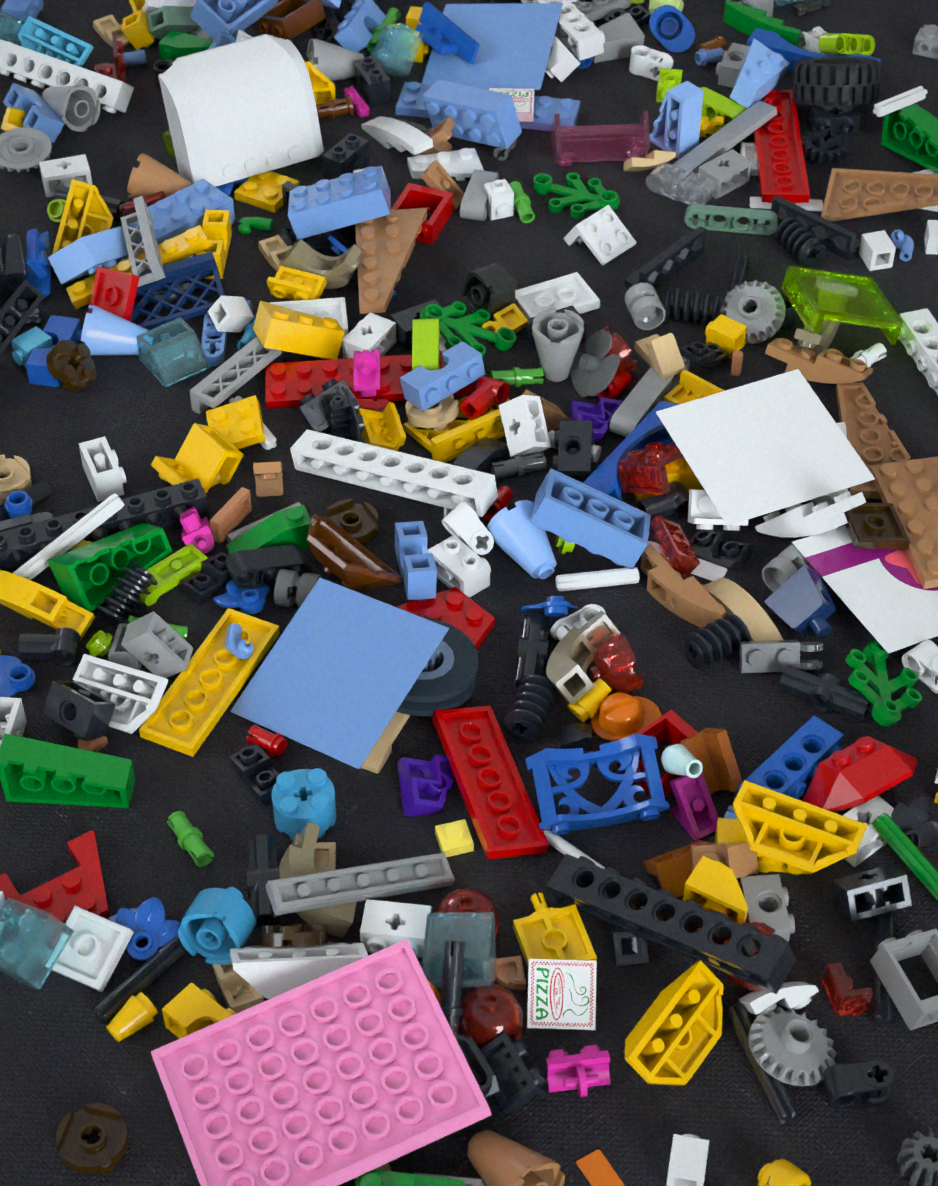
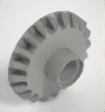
[0,127,52,173]
[720,280,786,344]
[748,1007,836,1086]

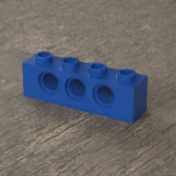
[738,715,844,799]

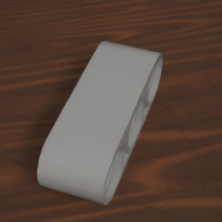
[460,169,499,221]

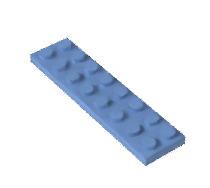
[396,82,580,134]

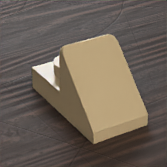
[635,333,685,379]

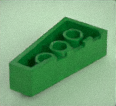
[881,103,938,173]
[47,523,173,612]
[0,733,135,808]

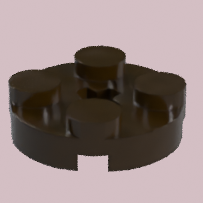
[46,340,97,391]
[325,499,379,544]
[262,923,327,947]
[56,1103,129,1174]

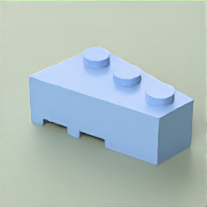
[730,39,790,109]
[647,81,704,160]
[48,226,134,284]

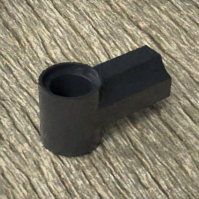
[637,482,689,522]
[18,627,80,667]

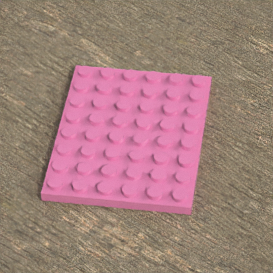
[151,939,491,1186]

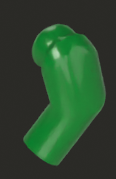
[238,217,274,234]

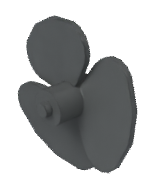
[571,331,620,397]

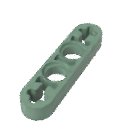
[685,204,778,235]

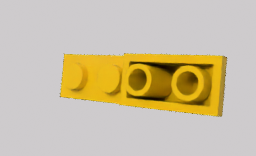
[0,570,95,642]

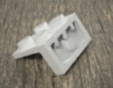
[564,205,636,265]

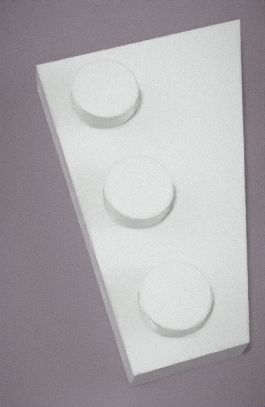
[407,148,484,181]

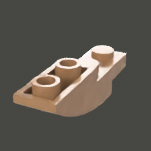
[765,338,873,384]
[640,545,726,628]

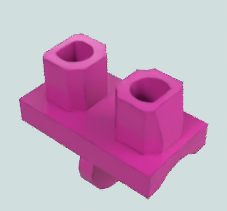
[353,349,381,397]
[180,507,214,554]
[546,1045,610,1097]

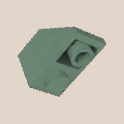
[146,6,200,41]

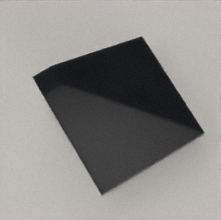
[560,722,592,750]
[611,931,649,966]

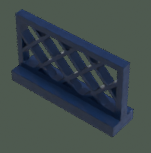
[130,251,225,330]

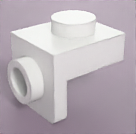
[484,179,514,220]

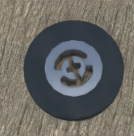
[397,618,479,716]

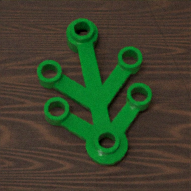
[533,172,620,219]
[420,301,517,358]
[845,639,922,727]

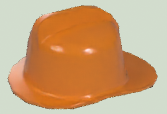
[591,692,661,741]

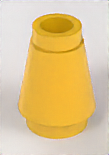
[567,678,612,723]
[106,992,158,1042]

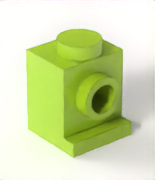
[656,68,682,102]

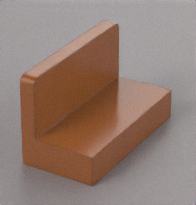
[680,727,743,795]
[644,840,710,898]

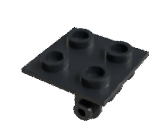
[330,388,365,443]

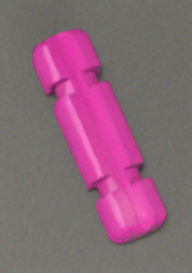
[344,86,370,118]

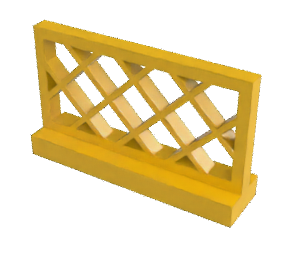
[403,397,510,463]

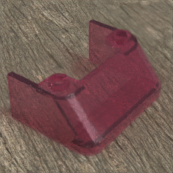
[550,111,650,166]

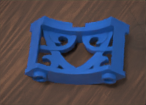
[525,733,669,835]

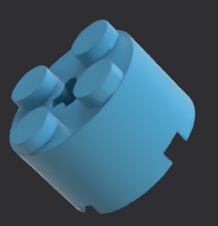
[272,768,337,840]
[178,887,257,965]

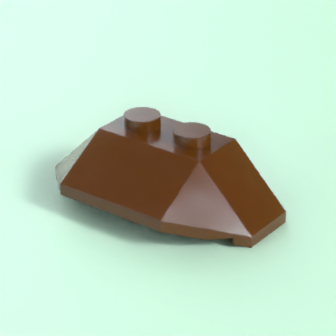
[307,514,404,592]

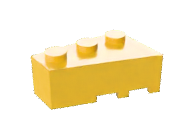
[253,301,345,359]

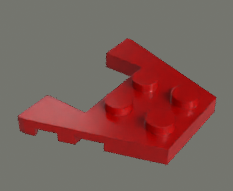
[396,587,495,650]
[0,830,110,947]

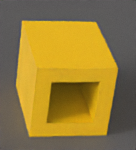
[705,314,747,359]

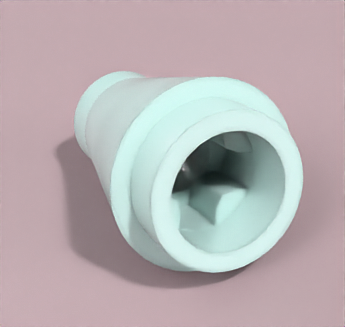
[661,744,703,778]

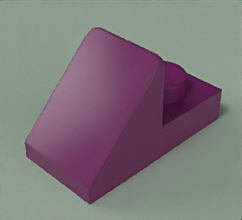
[669,772,719,841]

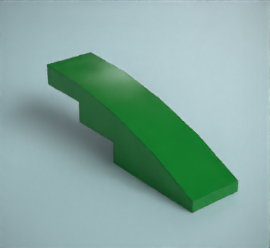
[724,1,801,47]

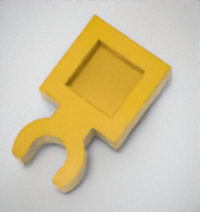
[481,303,527,343]

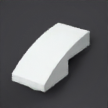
[739,982,819,1015]

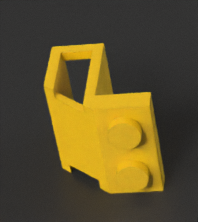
[151,423,244,494]

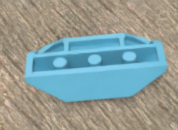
[18,16,94,77]

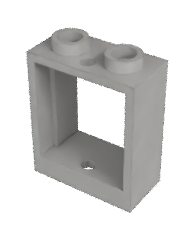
[870,929,938,1030]

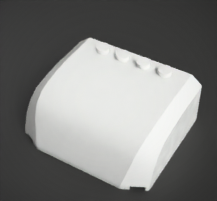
[158,34,324,187]

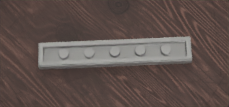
[667,101,777,183]
[265,852,455,916]

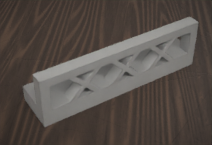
[121,196,166,287]
[190,337,282,414]

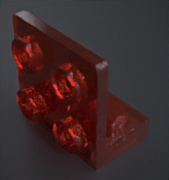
[95,33,127,95]
[617,442,684,495]

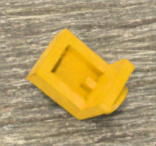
[1,107,25,131]

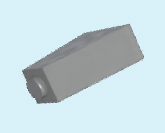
[592,13,644,63]

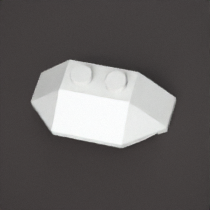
[73,654,168,734]
[230,943,368,999]

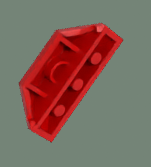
[802,736,917,811]

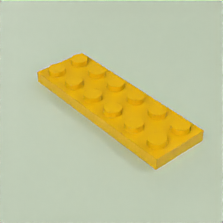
[139,608,280,757]

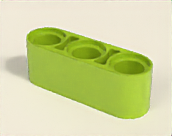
[818,33,875,55]
[700,87,747,127]
[412,318,439,370]

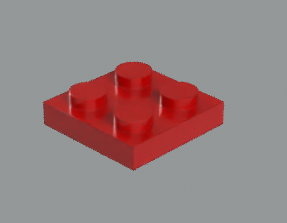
[88,266,140,321]

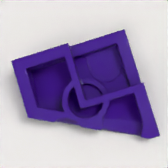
[569,397,623,442]
[397,755,454,817]

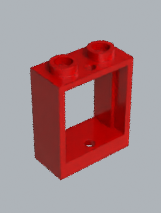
[391,183,453,245]
[616,710,698,797]

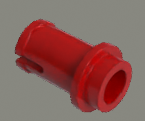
[246,725,287,756]

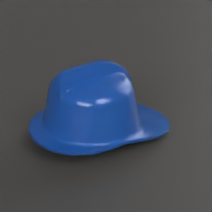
[649,5,695,53]

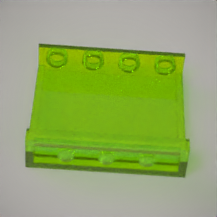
[781,266,903,345]

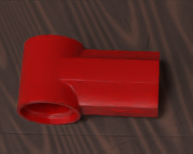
[460,376,510,420]

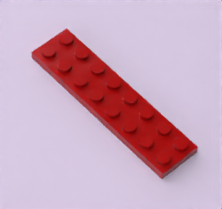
[753,90,810,204]
[265,353,474,409]

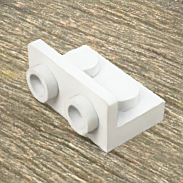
[688,489,749,531]

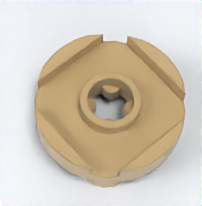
[405,394,459,431]
[0,455,32,503]

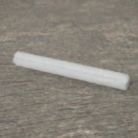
[12,493,124,580]

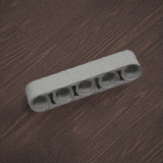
[609,356,690,437]

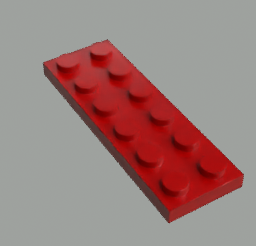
[432,706,549,860]

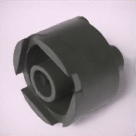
[461,263,518,318]

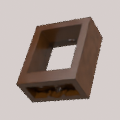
[257,0,326,40]

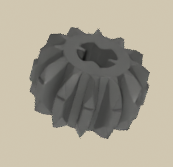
[897,1130,938,1186]

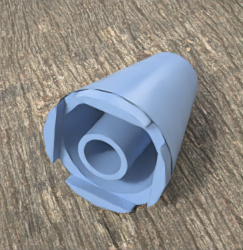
[81,304,152,355]
[487,500,556,579]

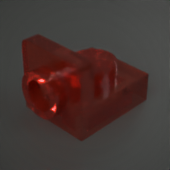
[823,962,873,1017]

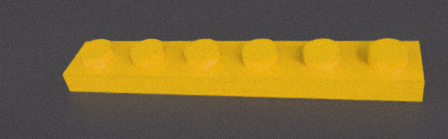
[66,225,210,309]

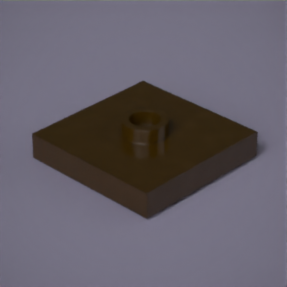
[844,503,910,549]

